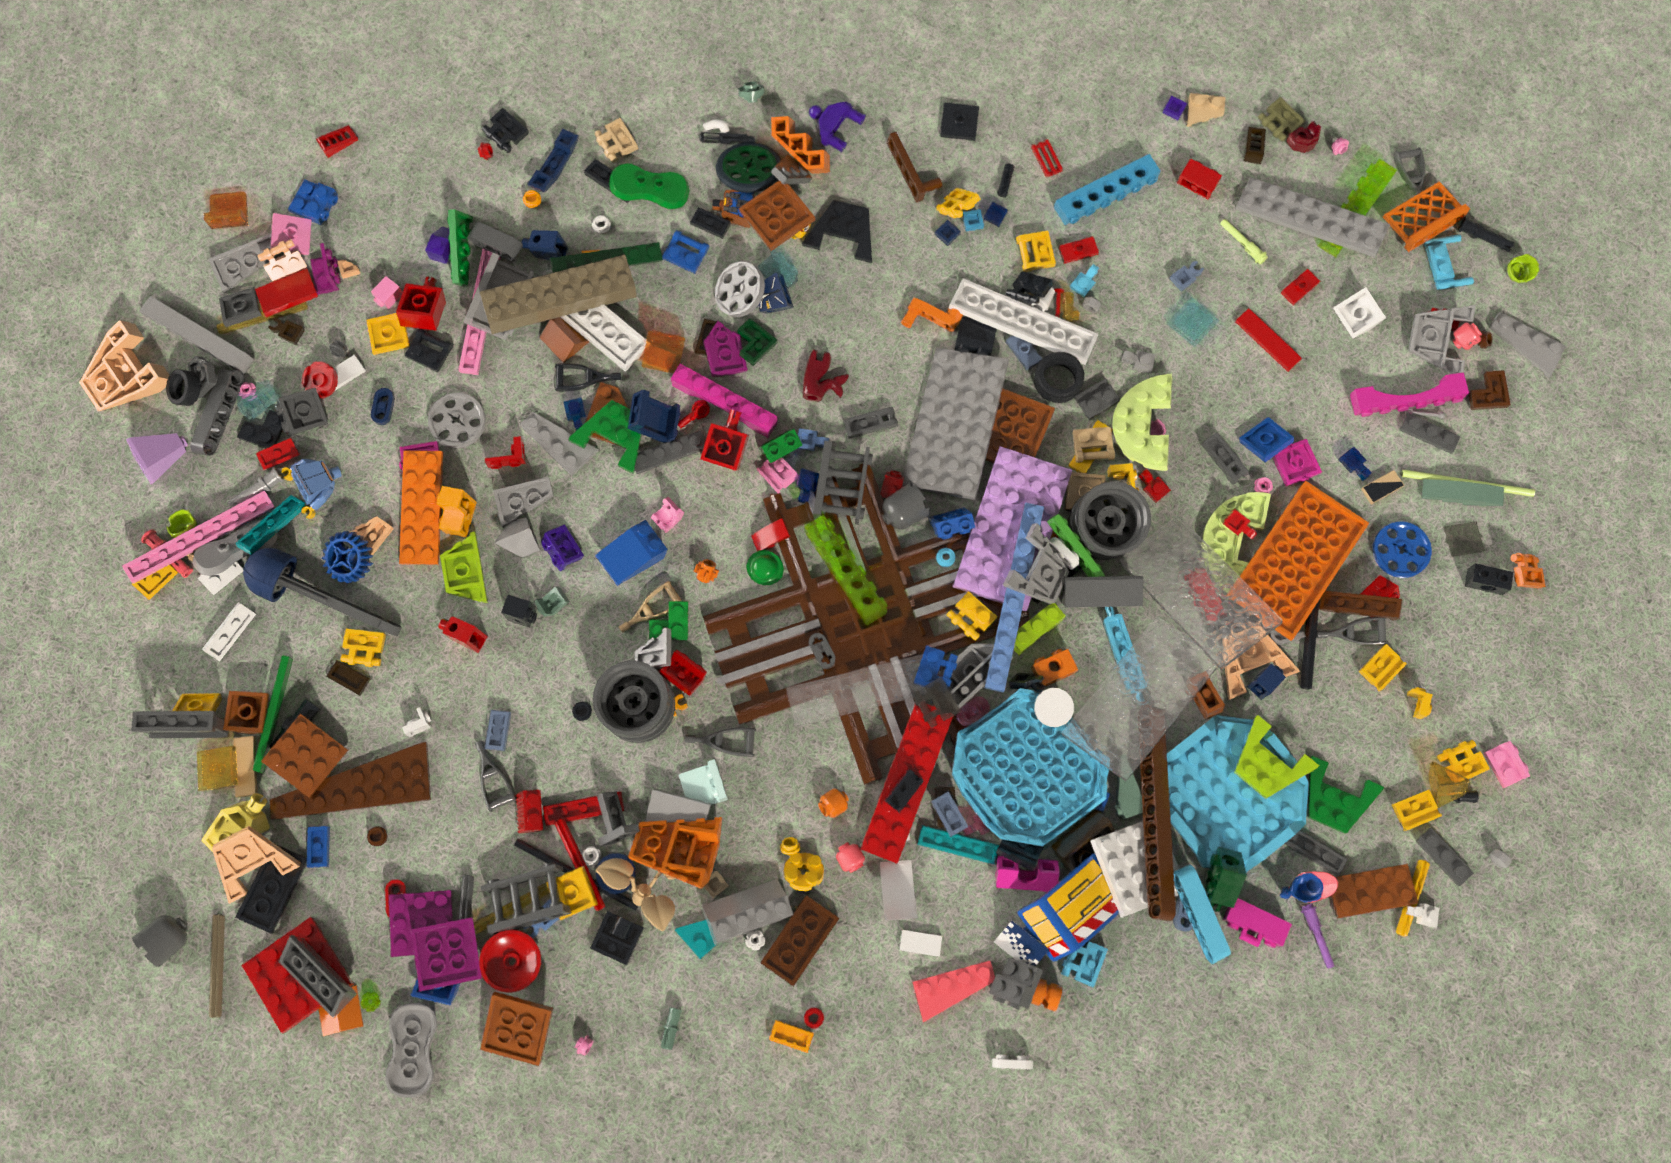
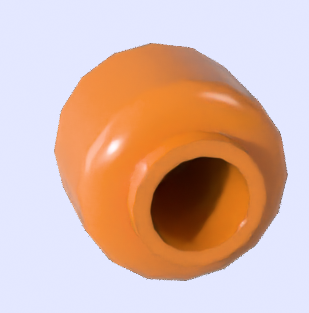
[818,789,849,818]

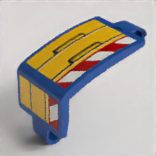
[1017,853,1119,962]

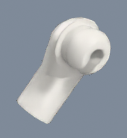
[703,119,730,133]

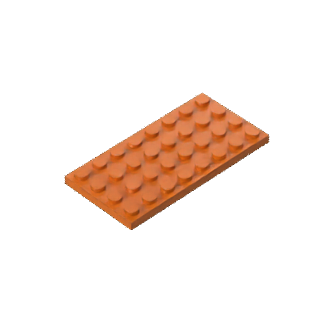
[1226,480,1369,641]

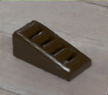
[1243,127,1266,164]

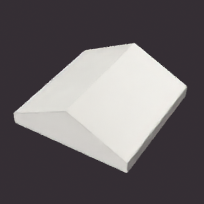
[1333,287,1386,338]

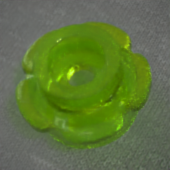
[360,992,381,1012]

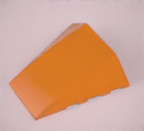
[628,817,722,889]

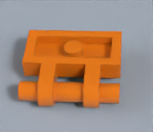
[1510,553,1546,588]

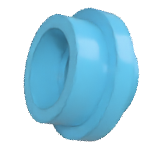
[936,548,956,567]

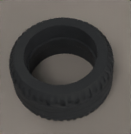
[1034,352,1085,403]

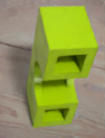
[1014,603,1066,655]

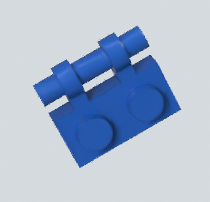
[914,645,958,693]

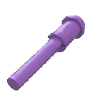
[1301,903,1335,969]

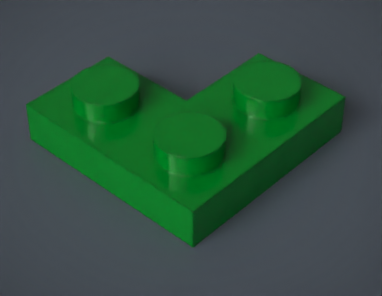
[649,600,689,640]

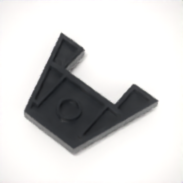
[802,200,872,263]

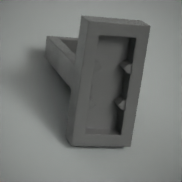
[597,791,640,846]

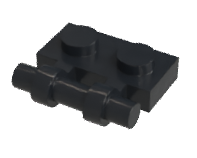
[482,108,529,153]
[1006,271,1054,305]

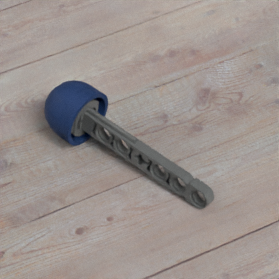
[243,548,402,636]

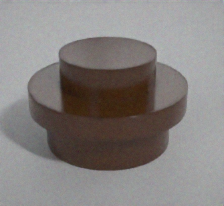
[1477,330,1493,349]
[367,826,388,847]

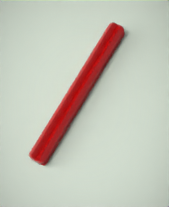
[554,818,605,911]

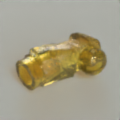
[1061,292,1080,322]

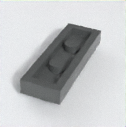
[1399,413,1461,454]
[1416,828,1474,886]

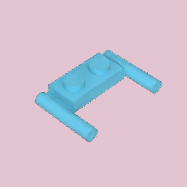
[1424,234,1474,290]

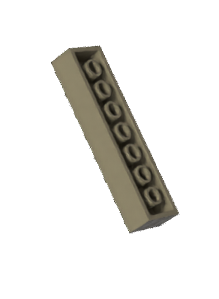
[480,255,636,334]

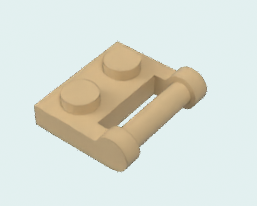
[1072,427,1115,463]

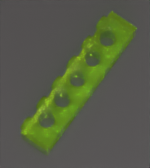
[1318,158,1397,258]
[804,515,888,625]

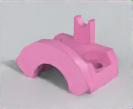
[651,497,684,533]

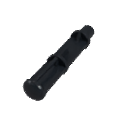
[700,132,755,144]

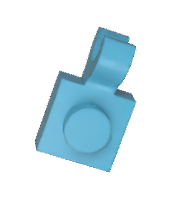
[1069,264,1099,298]

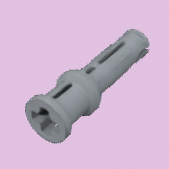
[228,467,285,507]

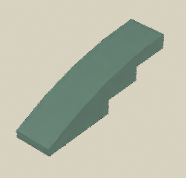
[1422,479,1504,506]

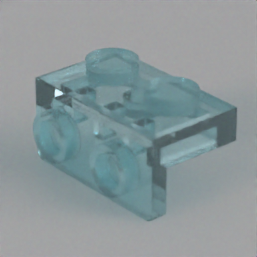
[757,249,798,289]

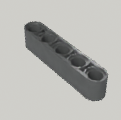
[190,369,244,456]

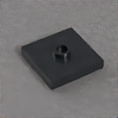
[940,102,979,141]

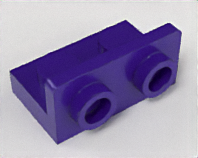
[541,525,584,572]

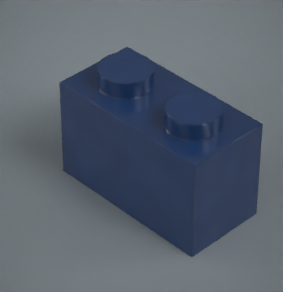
[1247,663,1286,700]

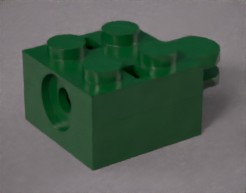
[1204,847,1247,912]

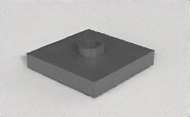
[219,287,262,327]

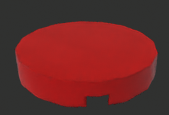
[302,361,338,399]

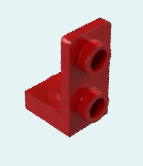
[484,436,526,469]

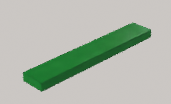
[252,655,293,774]

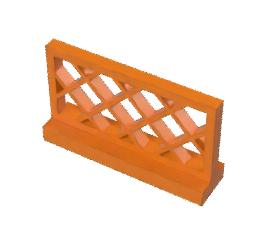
[1383,181,1470,252]

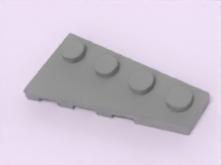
[520,412,599,477]

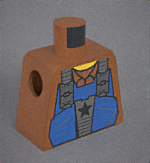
[712,190,755,228]

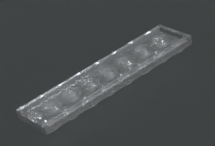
[786,654,948,727]

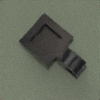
[1009,673,1046,692]

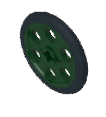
[715,143,782,193]

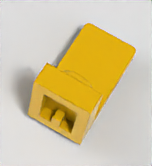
[1107,463,1139,491]

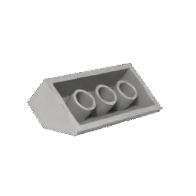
[702,879,793,944]

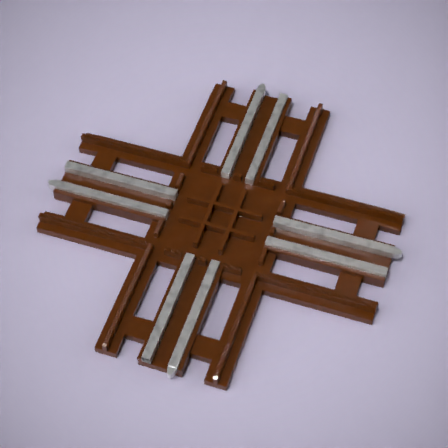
[702,463,1030,785]

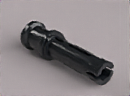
[1457,216,1515,253]

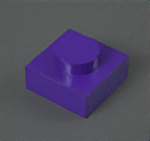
[1162,96,1187,121]

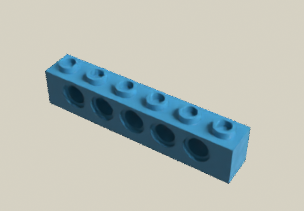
[1054,154,1161,225]

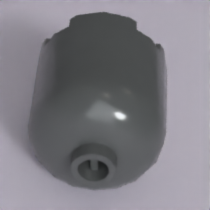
[882,483,931,530]
[131,915,187,967]

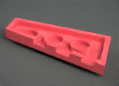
[912,961,995,1022]

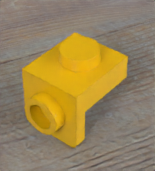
[1407,687,1433,719]

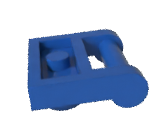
[662,230,710,274]

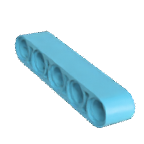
[1174,864,1231,964]

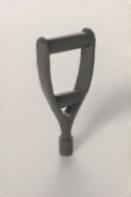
[1394,147,1426,210]
[1317,616,1388,645]
[685,728,756,757]
[475,741,516,812]

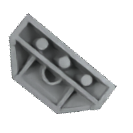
[943,644,1013,711]

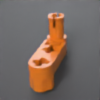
[901,298,963,332]

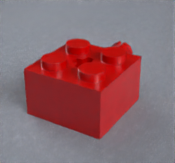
[396,276,446,331]
[700,409,749,471]

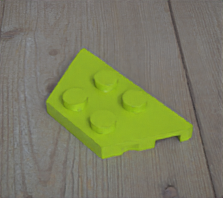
[440,531,488,603]

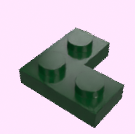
[737,318,778,366]

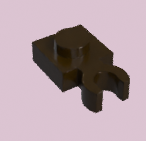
[268,317,305,345]

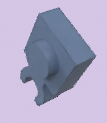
[1169,261,1204,292]

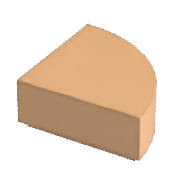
[337,260,361,279]

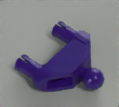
[809,102,866,153]

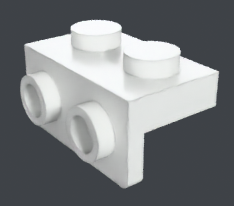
[197,561,244,595]

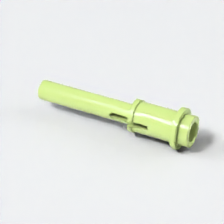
[1220,219,1268,265]

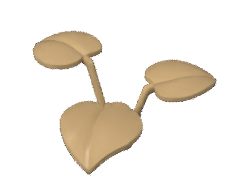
[596,858,676,932]

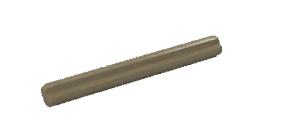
[209,914,225,1018]

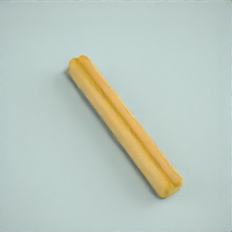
[1396,860,1430,937]

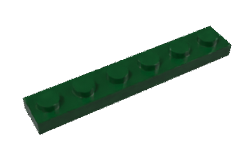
[550,242,663,273]

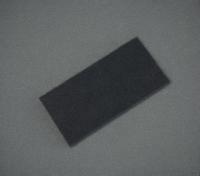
[235,843,307,934]

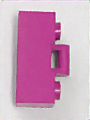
[1223,898,1292,949]

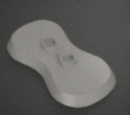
[193,520,277,576]
[385,1003,437,1098]

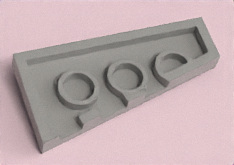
[208,234,282,293]
[1489,312,1566,378]

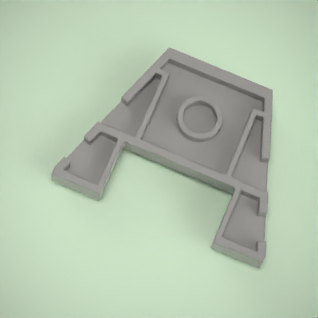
[1408,305,1476,374]
[1003,523,1069,604]

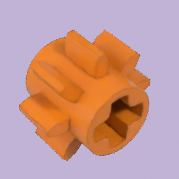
[694,559,719,583]

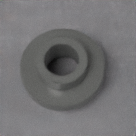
[329,340,348,358]

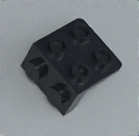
[954,316,997,356]

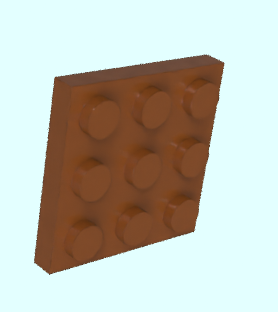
[739,181,816,251]
[261,714,349,798]
[480,991,553,1066]

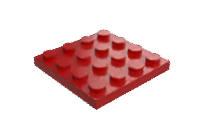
[241,917,354,1034]

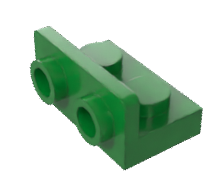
[758,429,802,463]

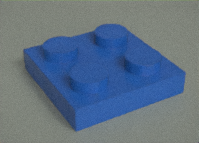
[1239,417,1294,463]

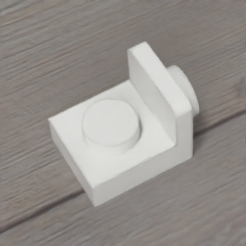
[402,707,432,737]

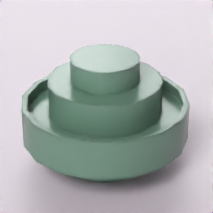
[738,81,765,103]

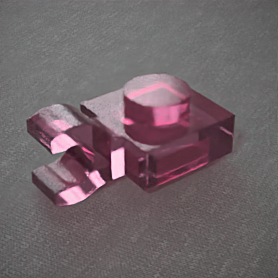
[962,815,991,836]

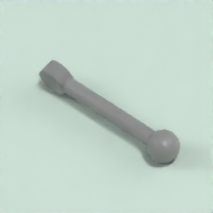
[1405,408,1445,419]

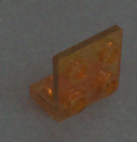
[642,330,685,374]

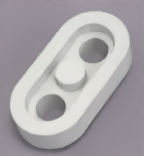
[1049,537,1079,570]
[992,1054,1033,1069]

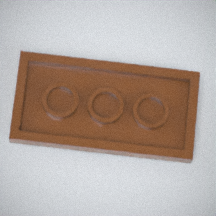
[1331,864,1419,919]

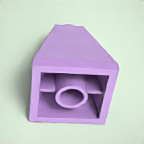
[126,433,188,485]

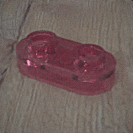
[956,696,990,726]

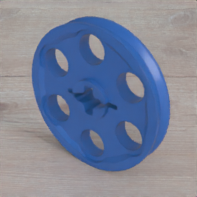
[1373,522,1432,578]

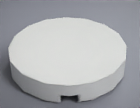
[1034,688,1074,727]

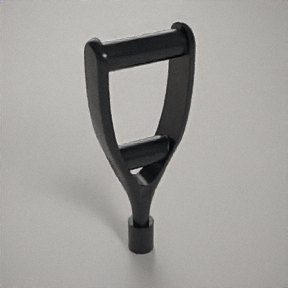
[554,363,621,392]

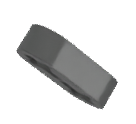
[809,633,835,669]

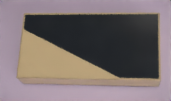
[1361,470,1405,505]

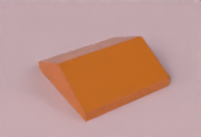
[318,985,364,1036]

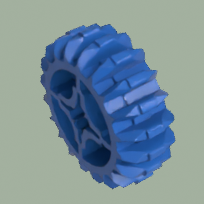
[321,531,373,583]

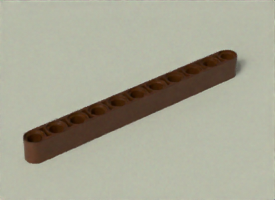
[1138,704,1176,921]

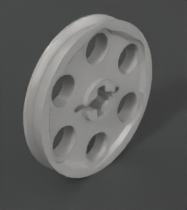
[715,261,765,317]
[428,393,486,448]

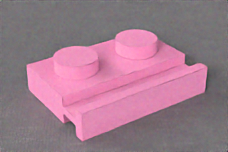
[756,457,799,494]

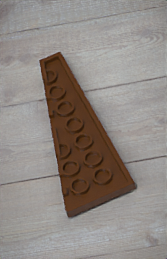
[270,742,431,820]

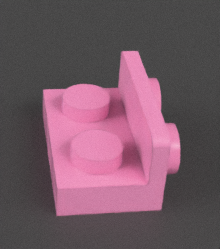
[1483,741,1530,788]

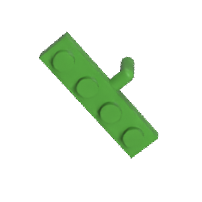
[1046,514,1105,577]

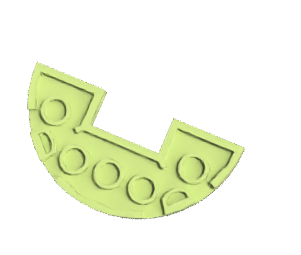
[1112,374,1172,471]
[1201,492,1271,593]

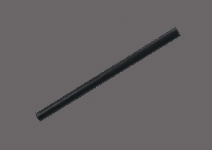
[514,839,639,911]

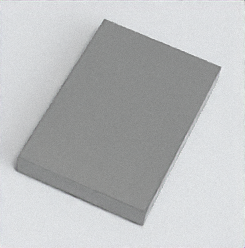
[645,788,711,822]

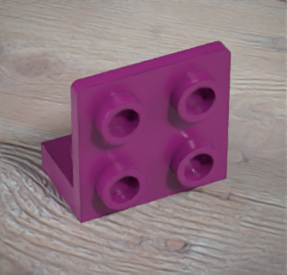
[310,243,341,295]

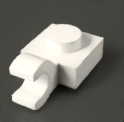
[1407,903,1440,928]

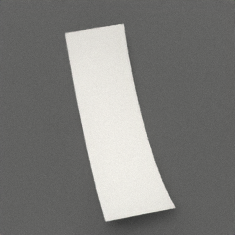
[880,833,918,921]

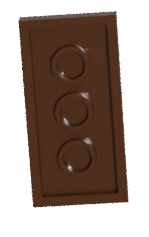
[760,895,839,987]

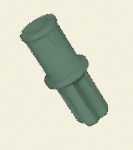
[661,1007,682,1050]

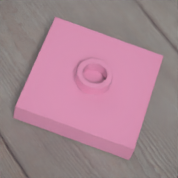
[270,213,311,255]

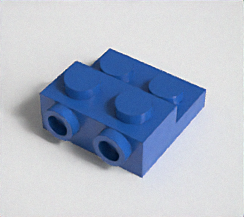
[288,179,338,225]
[928,507,976,539]

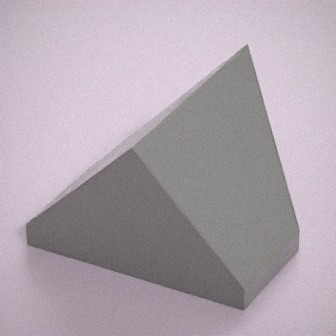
[494,517,540,558]

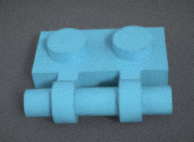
[1061,941,1108,988]

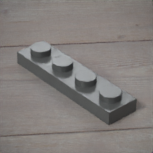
[635,430,705,474]

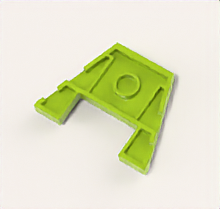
[1234,715,1319,799]

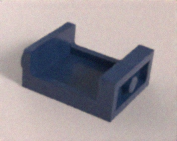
[627,389,680,443]

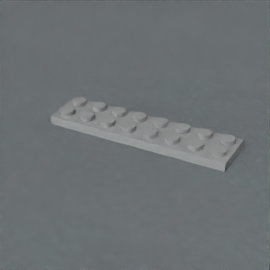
[1236,177,1390,258]

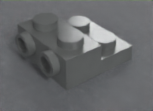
[275,388,328,436]
[989,957,1043,1010]

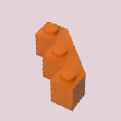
[771,116,830,174]

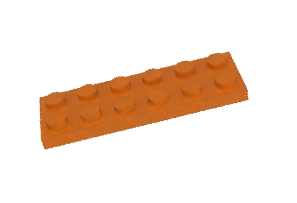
[399,451,443,565]

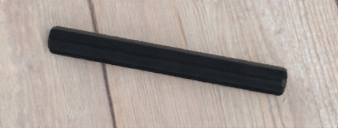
[1300,599,1320,690]

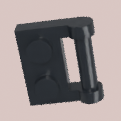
[404,329,454,373]

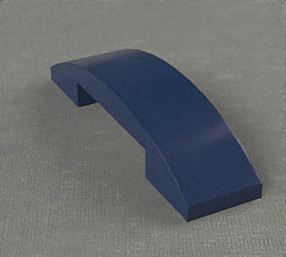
[528,129,579,193]

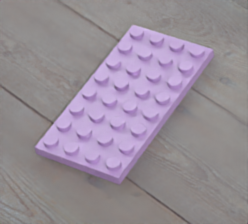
[953,446,1072,611]

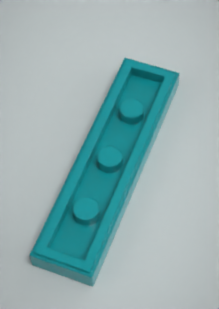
[236,495,307,555]
[917,825,999,865]

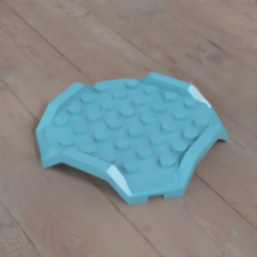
[952,688,1110,846]
[1167,715,1309,872]

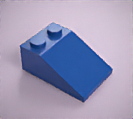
[595,520,668,586]

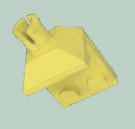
[201,793,270,852]

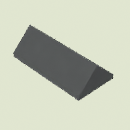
[1061,576,1143,608]
[279,935,357,1018]

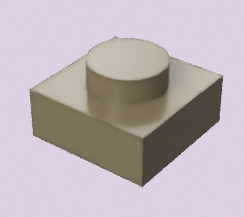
[704,870,729,899]

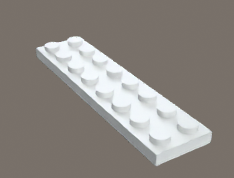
[949,279,1099,365]

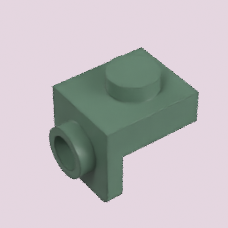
[534,586,570,616]

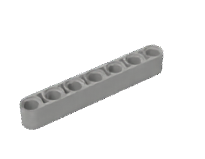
[139,296,254,375]

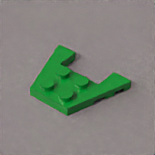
[568,400,642,474]
[1308,756,1384,834]

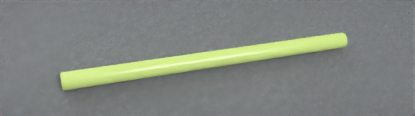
[1401,469,1535,497]

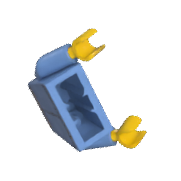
[281,459,342,519]

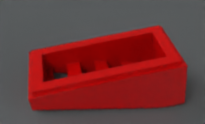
[316,125,359,158]

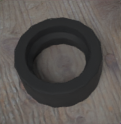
[166,369,201,406]

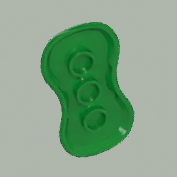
[609,163,689,209]

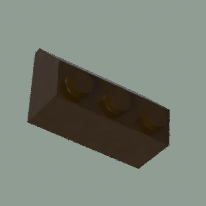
[1051,809,1115,873]

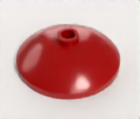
[479,930,541,993]

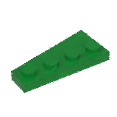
[447,209,473,286]

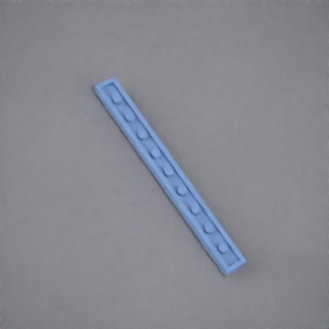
[985,502,1044,693]

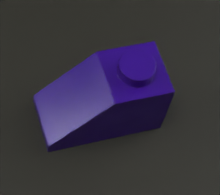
[425,226,451,264]

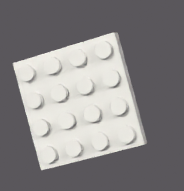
[1091,821,1179,918]

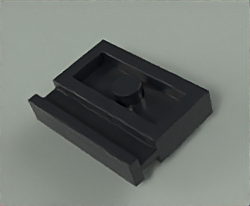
[996,839,1045,871]

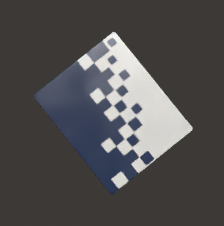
[994,921,1049,966]

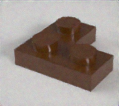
[1468,370,1511,410]

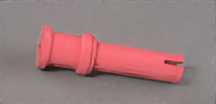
[141,529,193,578]

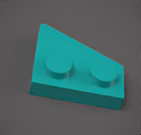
[675,920,717,960]

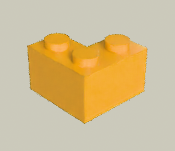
[437,486,477,538]

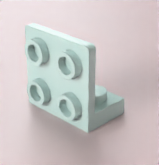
[679,759,728,805]

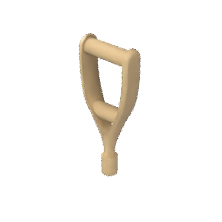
[619,581,684,633]

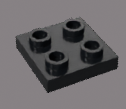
[590,911,644,965]

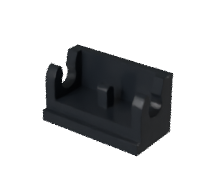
[883,769,924,813]

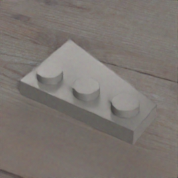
[493,477,554,528]

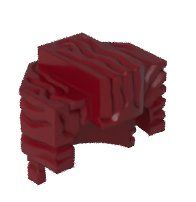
[1286,121,1321,153]

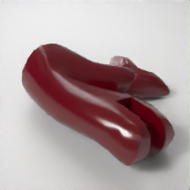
[803,350,849,402]

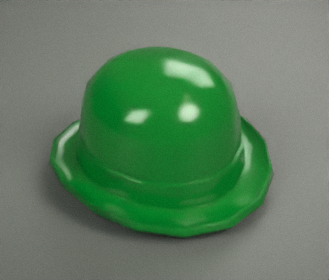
[746,550,784,586]

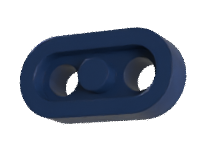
[371,388,395,425]

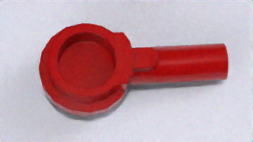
[678,400,710,429]

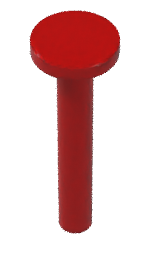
[1054,288,1064,318]

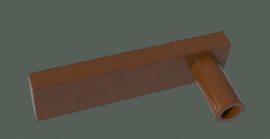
[887,132,942,203]
[1319,591,1403,621]

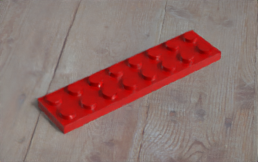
[860,700,954,864]

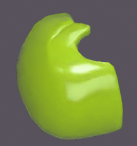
[1507,254,1539,283]
[166,509,197,538]

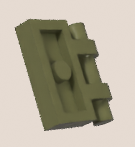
[1258,97,1305,142]

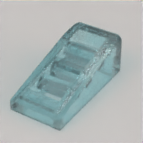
[237,384,280,422]

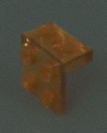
[204,191,248,229]

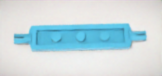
[1102,607,1147,705]

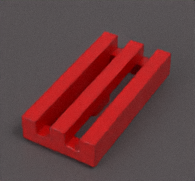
[1031,139,1063,178]

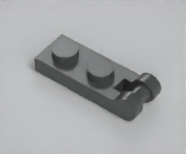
[843,407,899,439]
[1201,432,1249,485]

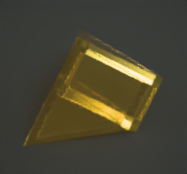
[1428,761,1469,809]

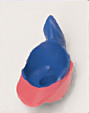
[1280,871,1338,903]

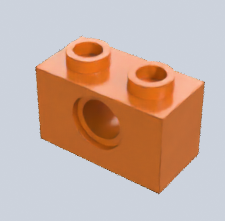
[1031,649,1078,686]

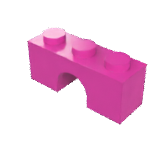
[995,856,1059,892]

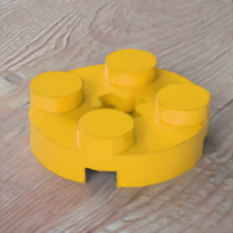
[784,852,824,891]

